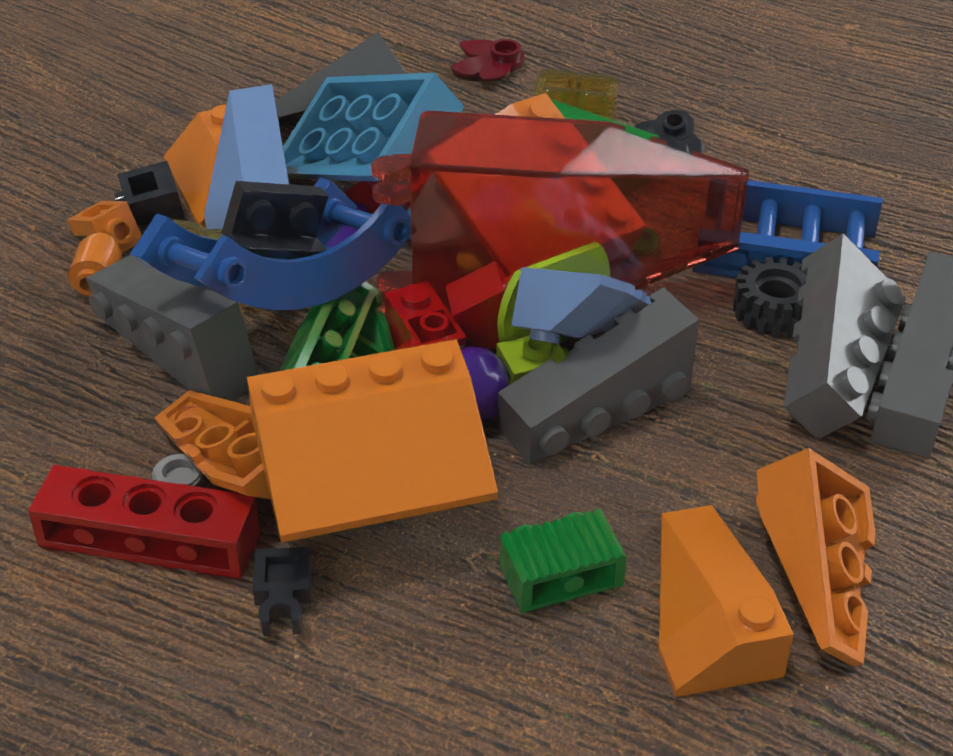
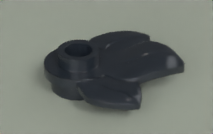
[633,110,703,170]

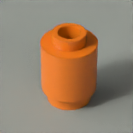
[68,232,122,296]

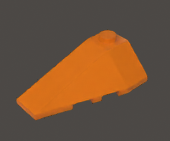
[658,505,794,698]

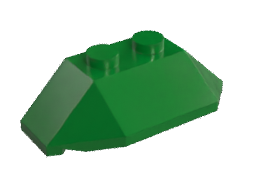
[279,281,395,371]

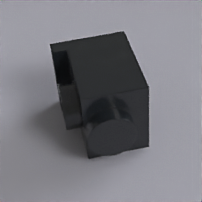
[114,160,185,226]

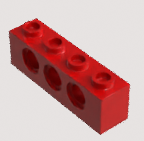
[28,465,260,579]

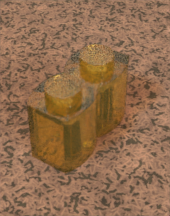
[534,69,619,121]

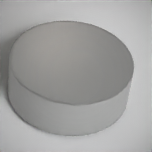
[152,454,206,488]

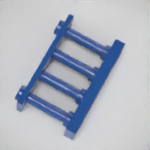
[692,175,883,278]

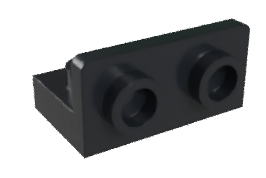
[221,181,329,259]

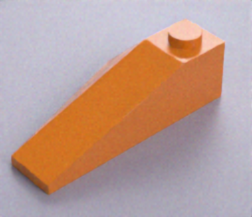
[154,390,271,499]
[756,448,875,667]

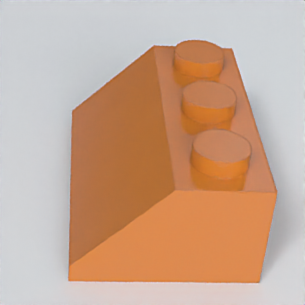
[163,105,226,232]

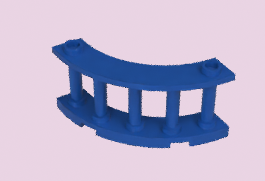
[130,178,418,310]

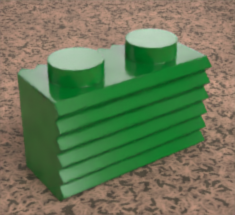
[500,508,627,613]

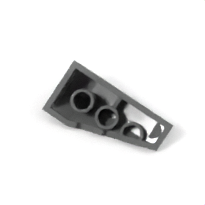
[275,32,405,123]

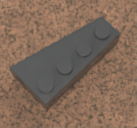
[866,251,953,459]
[86,255,259,401]

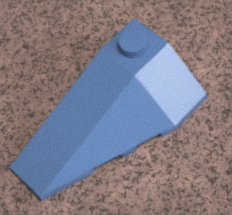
[204,84,289,239]
[511,267,651,345]

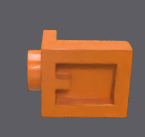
[67,201,142,253]

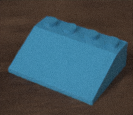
[283,72,464,182]

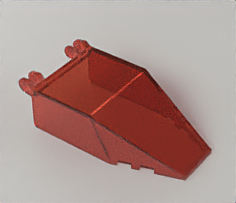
[371,111,749,317]

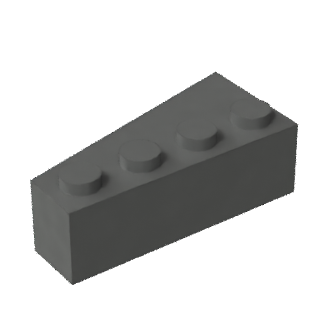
[784,233,906,440]
[497,287,700,464]

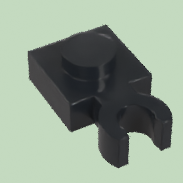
[253,547,311,636]

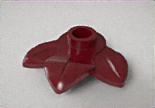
[451,39,525,82]

